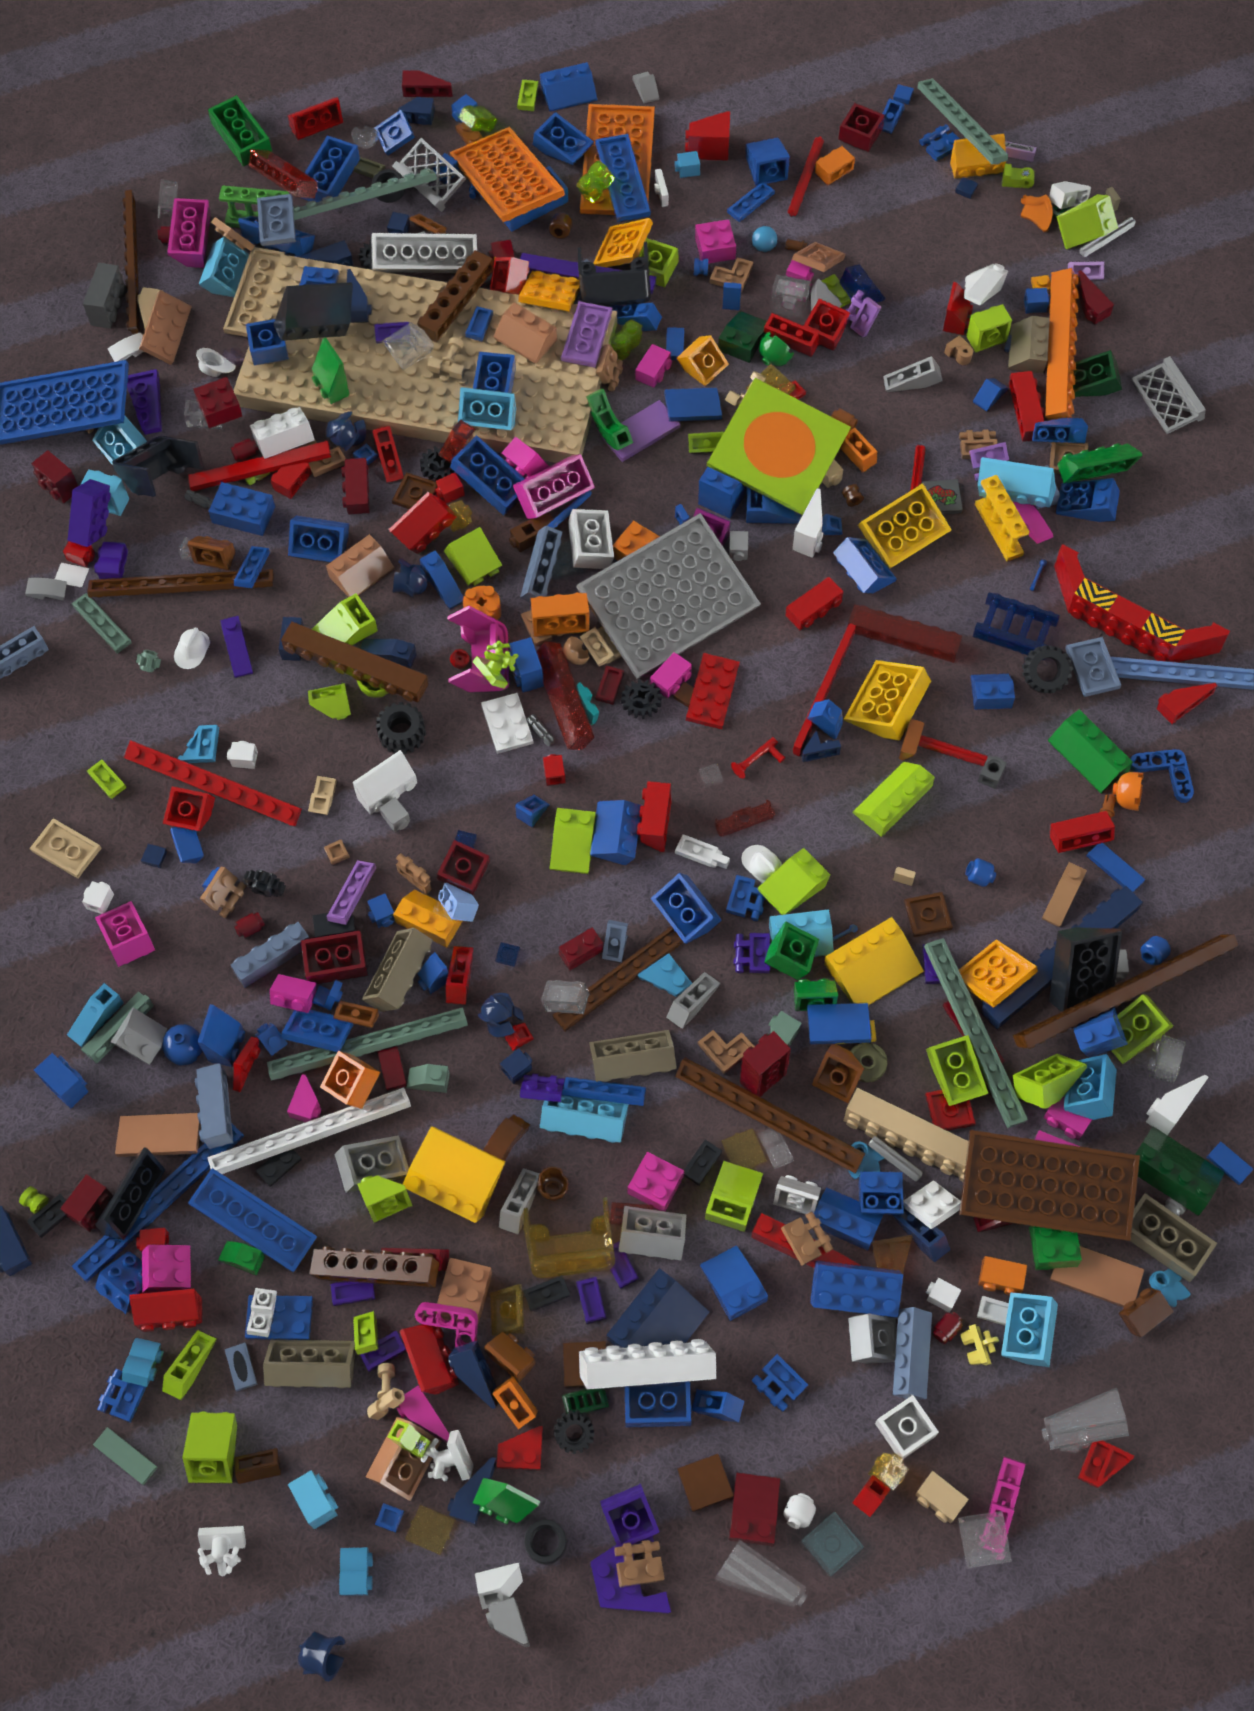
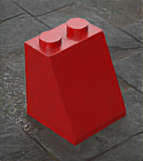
[685,111,730,161]

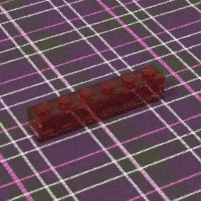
[249,149,318,198]
[848,604,962,663]
[536,642,595,750]

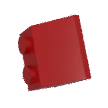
[490,257,529,295]
[943,282,973,335]
[804,298,850,351]
[163,786,215,832]

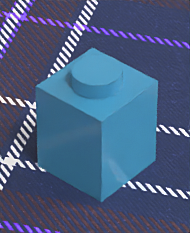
[675,151,700,178]

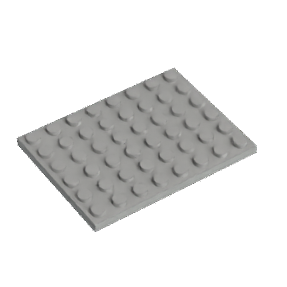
[577,513,761,679]

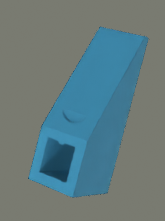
[67,983,124,1047]

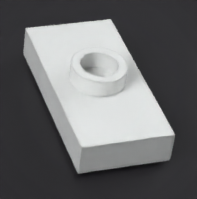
[654,169,669,207]

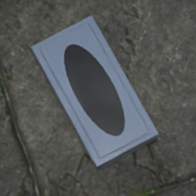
[225,1343,258,1391]

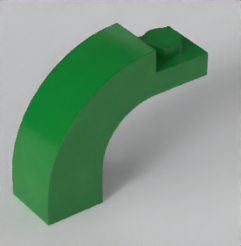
[586,389,633,450]

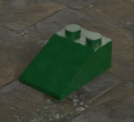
[718,311,767,363]
[1073,350,1122,397]

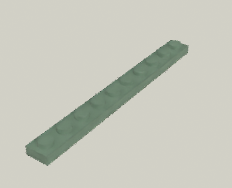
[918,78,1008,165]
[293,168,437,220]
[924,938,1028,1129]
[267,1007,468,1081]

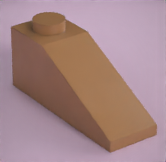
[1042,862,1087,927]

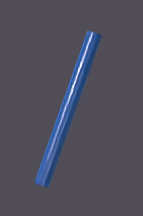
[547,490,592,529]

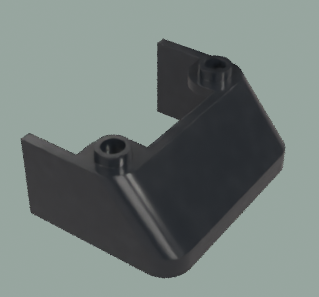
[578,242,651,306]
[112,436,204,497]

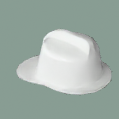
[196,348,235,377]
[174,627,210,669]
[741,845,782,883]

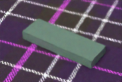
[93,1427,158,1485]

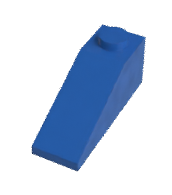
[420,551,464,610]

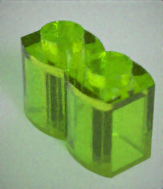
[459,105,498,132]
[576,160,614,203]
[611,319,642,360]

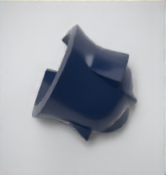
[326,411,366,451]
[393,558,428,598]
[478,993,524,1037]
[298,1631,346,1681]

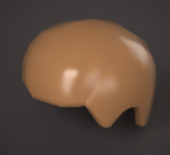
[563,636,590,665]

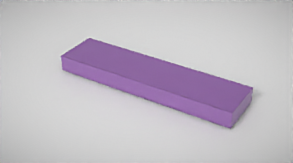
[327,860,376,925]

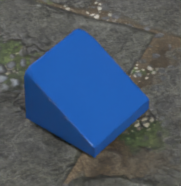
[822,514,843,535]

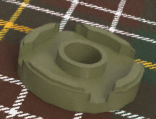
[851,1043,887,1083]

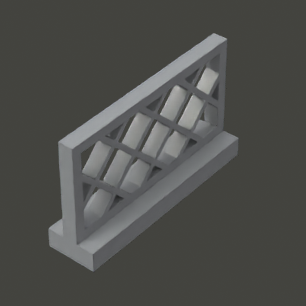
[392,138,466,212]
[1131,356,1206,434]

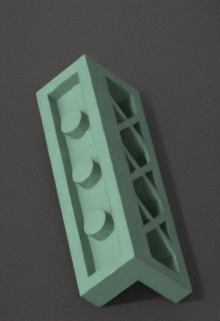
[81,991,154,1064]

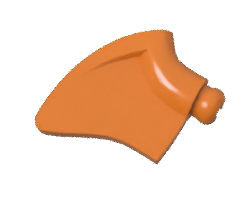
[1021,194,1053,232]

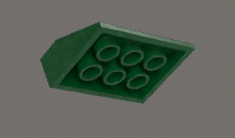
[1135,1126,1225,1216]

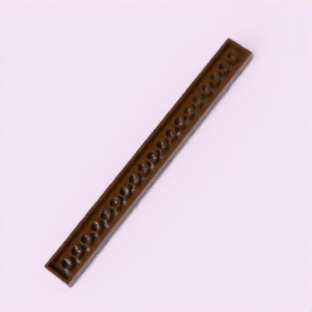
[1013,934,1238,1049]

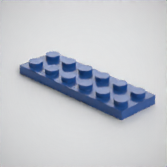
[595,134,651,222]
[188,1168,317,1273]

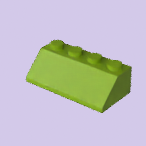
[853,762,935,837]

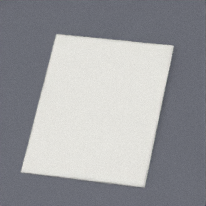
[55,563,89,588]

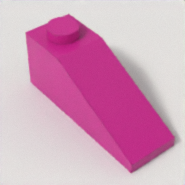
[396,1386,450,1443]

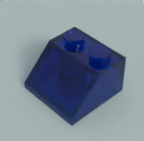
[839,264,885,303]

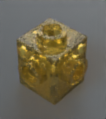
[449,500,472,532]
[868,1453,909,1490]

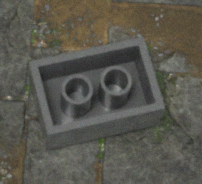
[83,262,127,329]

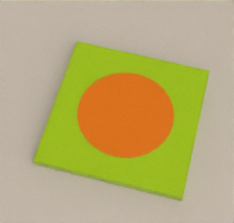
[706,378,851,515]

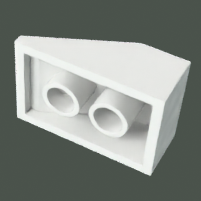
[793,488,824,558]
[1146,1075,1208,1135]
[773,1175,821,1214]

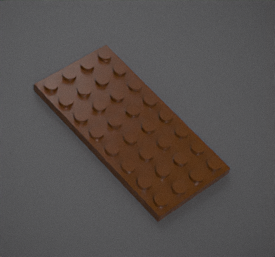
[959,1130,1140,1241]

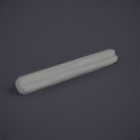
[1080,217,1136,257]

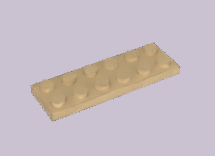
[223,247,285,337]

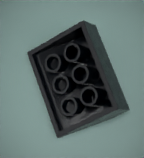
[274,282,353,341]
[1049,927,1122,1012]

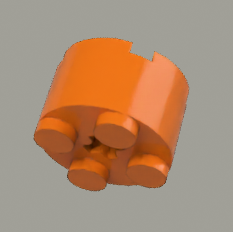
[463,586,501,620]

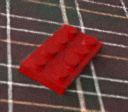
[685,653,740,729]

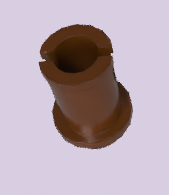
[785,238,808,252]

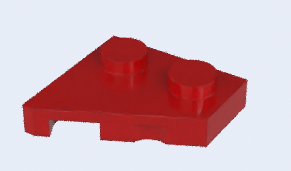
[233,1036,261,1092]
[496,1426,543,1470]
[1078,1437,1134,1488]

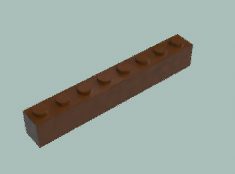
[281,621,429,703]

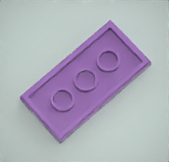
[561,301,613,368]
[602,400,680,462]

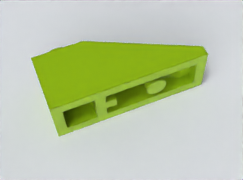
[162,1330,216,1400]

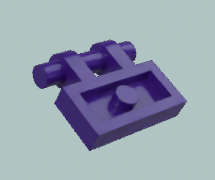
[734,933,770,973]
[520,1073,565,1102]

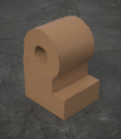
[944,335,973,365]

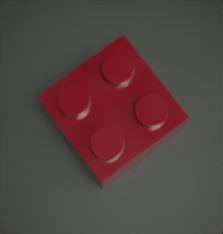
[838,103,885,152]
[193,377,243,429]
[31,450,78,503]
[437,840,490,895]
[60,1174,112,1233]

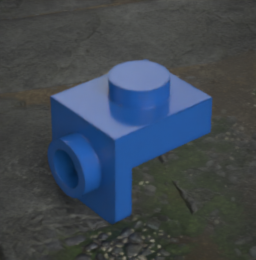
[312,980,343,1010]
[255,1023,288,1056]

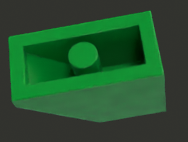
[218,1241,265,1276]

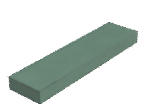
[72,593,132,654]

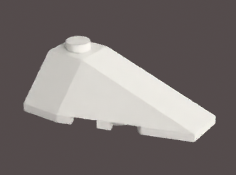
[964,264,1008,305]

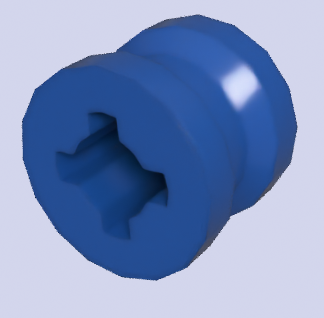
[694,258,708,276]

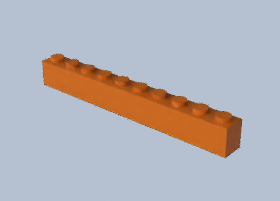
[1045,268,1079,421]

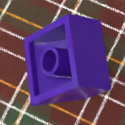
[600,1484,660,1547]

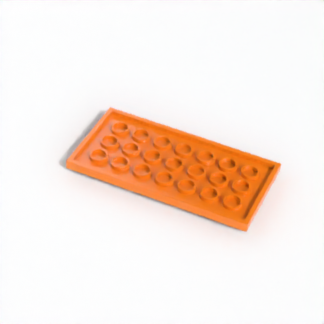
[580,104,655,215]
[450,127,565,222]

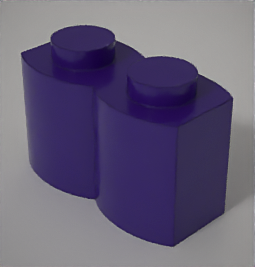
[94,542,128,579]

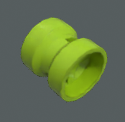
[19,1186,49,1214]

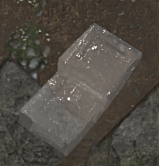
[757,1128,794,1169]

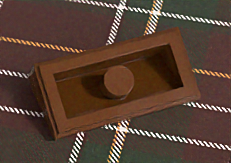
[234,1448,281,1484]

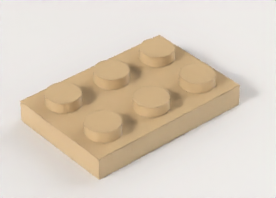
[30,818,101,879]

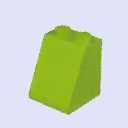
[444,527,502,586]
[183,1412,237,1483]

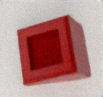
[504,1022,534,1051]

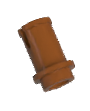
[1099,794,1117,819]

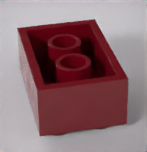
[301,931,368,984]

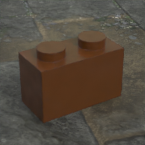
[1118,1288,1174,1337]

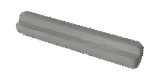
[868,1136,923,1181]

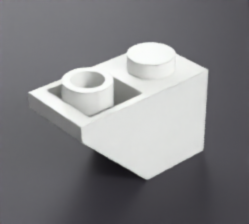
[1049,181,1091,209]
[475,1562,523,1609]

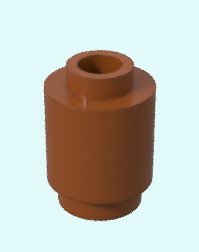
[831,408,858,431]

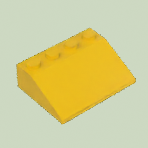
[858,483,952,568]
[844,660,931,741]
[824,917,924,1006]
[403,1126,506,1223]

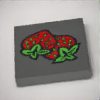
[922,479,963,515]

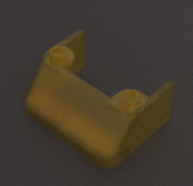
[524,1197,615,1278]

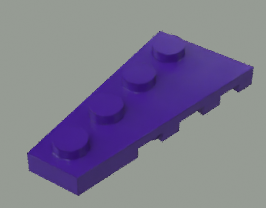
[127,369,162,435]

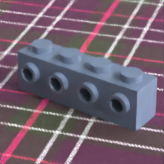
[520,526,562,602]
[0,626,49,679]
[231,922,310,988]
[195,1063,233,1149]
[893,1307,932,1400]

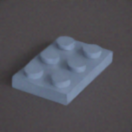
[257,194,296,246]
[1065,637,1121,697]

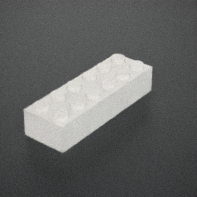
[371,233,477,273]
[579,1339,716,1389]

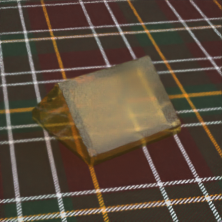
[490,1284,525,1336]

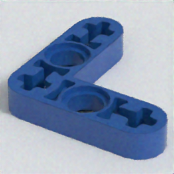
[1130,749,1194,803]

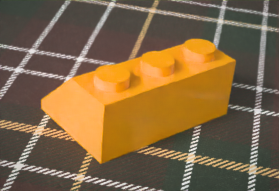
[950,134,1006,179]
[393,890,463,948]

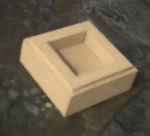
[893,867,916,886]

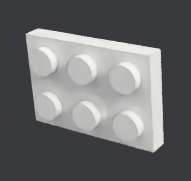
[481,693,534,754]

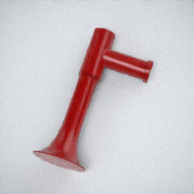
[731,737,786,779]

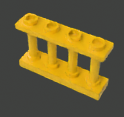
[975,475,1029,561]

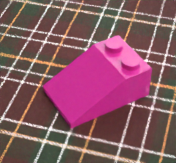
[95,901,155,967]

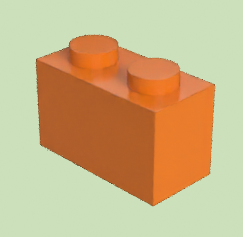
[815,146,855,185]
[840,428,877,472]
[978,1256,1027,1295]
[493,1376,538,1429]

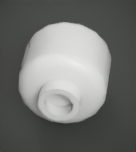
[784,1493,816,1529]

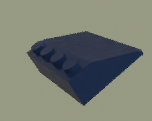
[606,1268,709,1348]

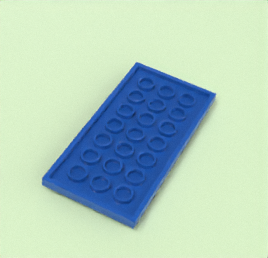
[0,360,129,445]

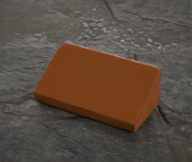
[409,214,447,234]
[899,719,924,761]
[333,1000,379,1028]

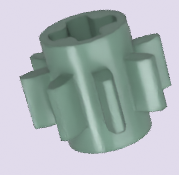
[136,650,161,672]

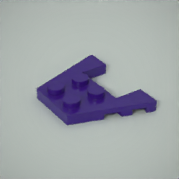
[590,1535,671,1614]

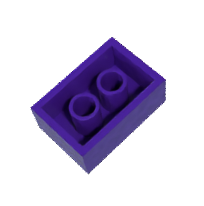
[67,479,111,547]

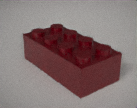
[740,1031,791,1097]

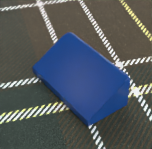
[170,827,204,863]

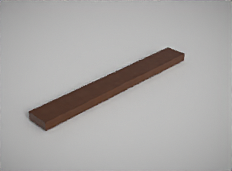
[552,926,684,1031]

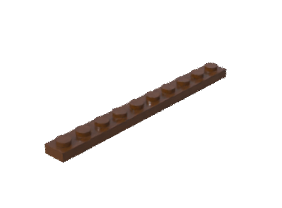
[123,190,140,335]
[87,569,274,598]
[675,1057,865,1174]

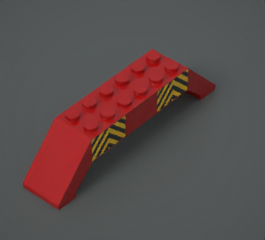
[1054,544,1230,663]

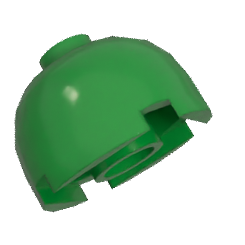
[759,332,794,366]

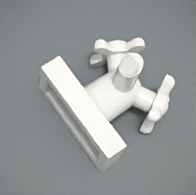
[421,1430,474,1482]
[198,1526,246,1576]

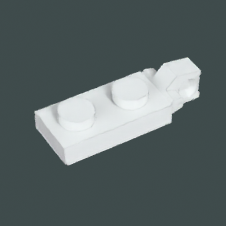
[675,834,730,869]

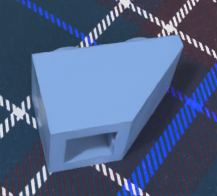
[439,883,479,922]

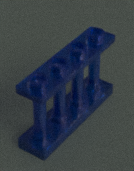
[973,592,1060,661]

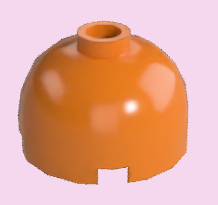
[1113,772,1144,811]

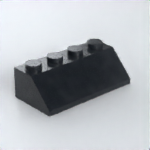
[95,1147,166,1241]

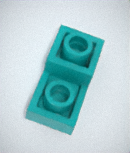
[575,682,599,725]

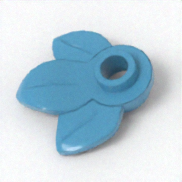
[848,1141,884,1179]
[1149,1269,1190,1307]

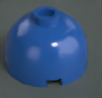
[162,1024,202,1066]

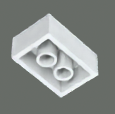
[250,407,315,459]
[568,509,614,569]

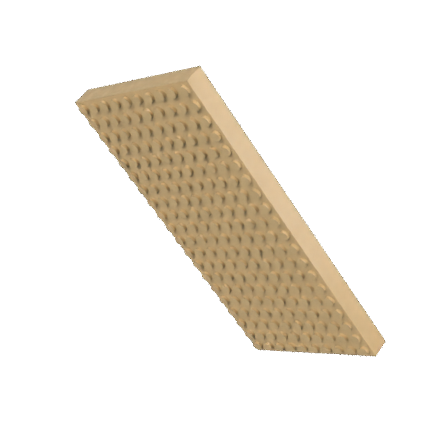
[233,255,617,463]

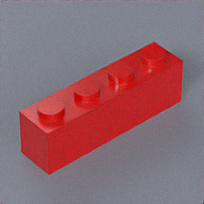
[1009,371,1044,442]

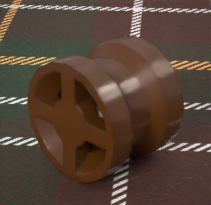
[842,484,864,507]

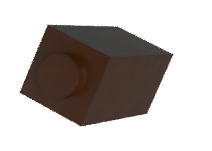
[509,512,557,552]

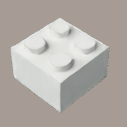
[875,1395,939,1461]

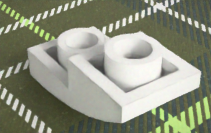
[108,333,144,362]
[246,1288,277,1337]

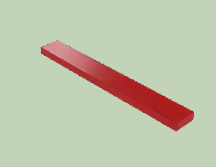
[189,441,331,491]
[793,623,856,756]

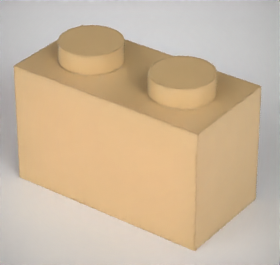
[915,1471,969,1523]

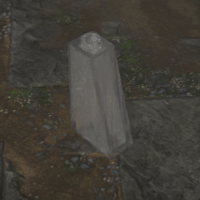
[1041,1388,1129,1450]
[714,1540,808,1609]

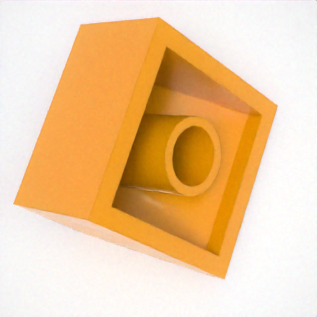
[677,335,729,386]

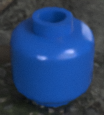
[965,858,996,887]
[1140,936,1171,965]

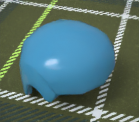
[752,226,777,252]

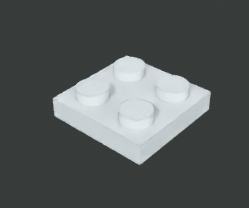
[903,1180,961,1229]

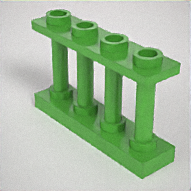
[219,186,295,228]

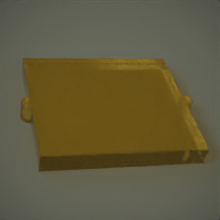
[721,1128,767,1170]
[405,1505,455,1555]

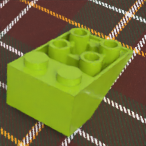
[312,593,378,645]
[705,1161,763,1232]

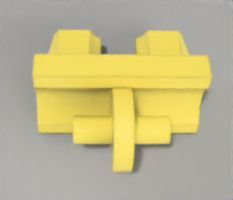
[960,1324,999,1366]

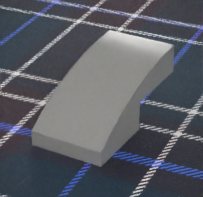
[25,578,67,600]

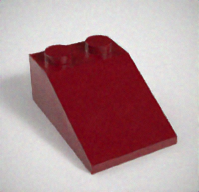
[729,1473,780,1547]

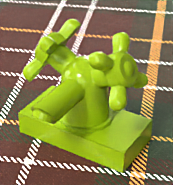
[473,640,519,689]

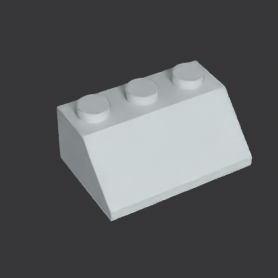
[353,750,417,815]

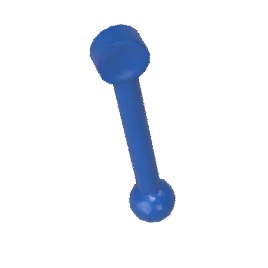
[1030,559,1047,591]
[833,924,858,941]

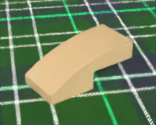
[308,776,337,815]

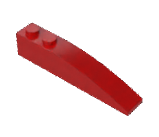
[751,1213,861,1268]

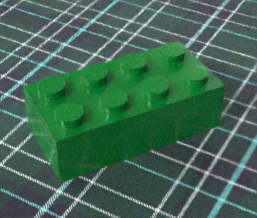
[208,95,272,167]
[1029,1226,1082,1270]

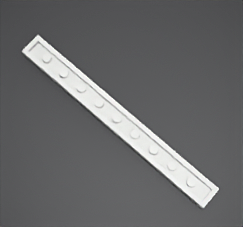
[207,1088,411,1174]

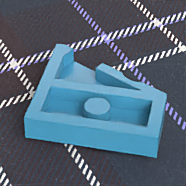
[178,725,219,763]
[638,954,692,997]

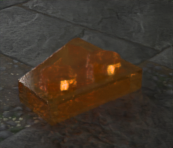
[871,1235,912,1274]

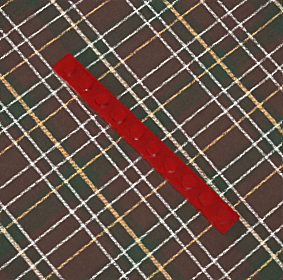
[124,740,302,826]

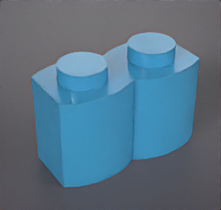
[122,1338,164,1387]
[339,1547,373,1596]

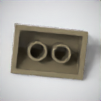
[1008,316,1050,373]

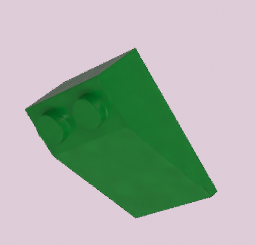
[311,337,350,404]

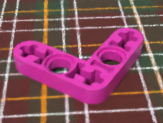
[415,1302,478,1347]

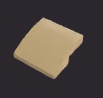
[580,627,622,666]

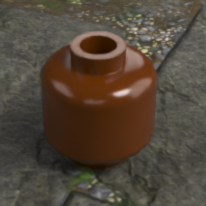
[549,213,573,239]

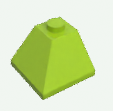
[308,683,351,720]

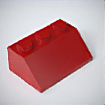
[288,97,343,140]
[389,492,456,554]
[637,781,672,852]
[130,1289,202,1332]
[400,1324,459,1395]

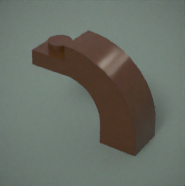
[483,1114,530,1161]

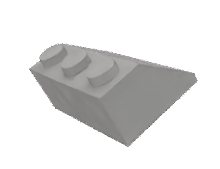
[619,1206,686,1260]

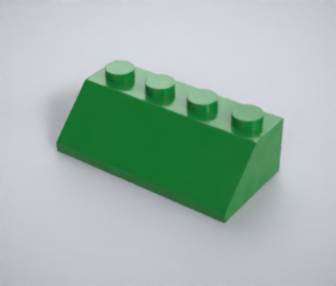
[1057,443,1143,484]
[1048,709,1133,793]

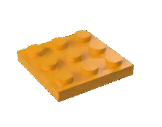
[593,218,653,268]
[518,271,580,311]
[959,939,1038,1008]

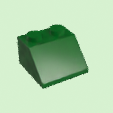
[764,922,819,980]
[794,979,838,1011]
[473,1478,540,1524]

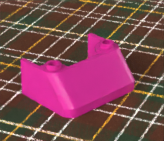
[448,606,509,692]

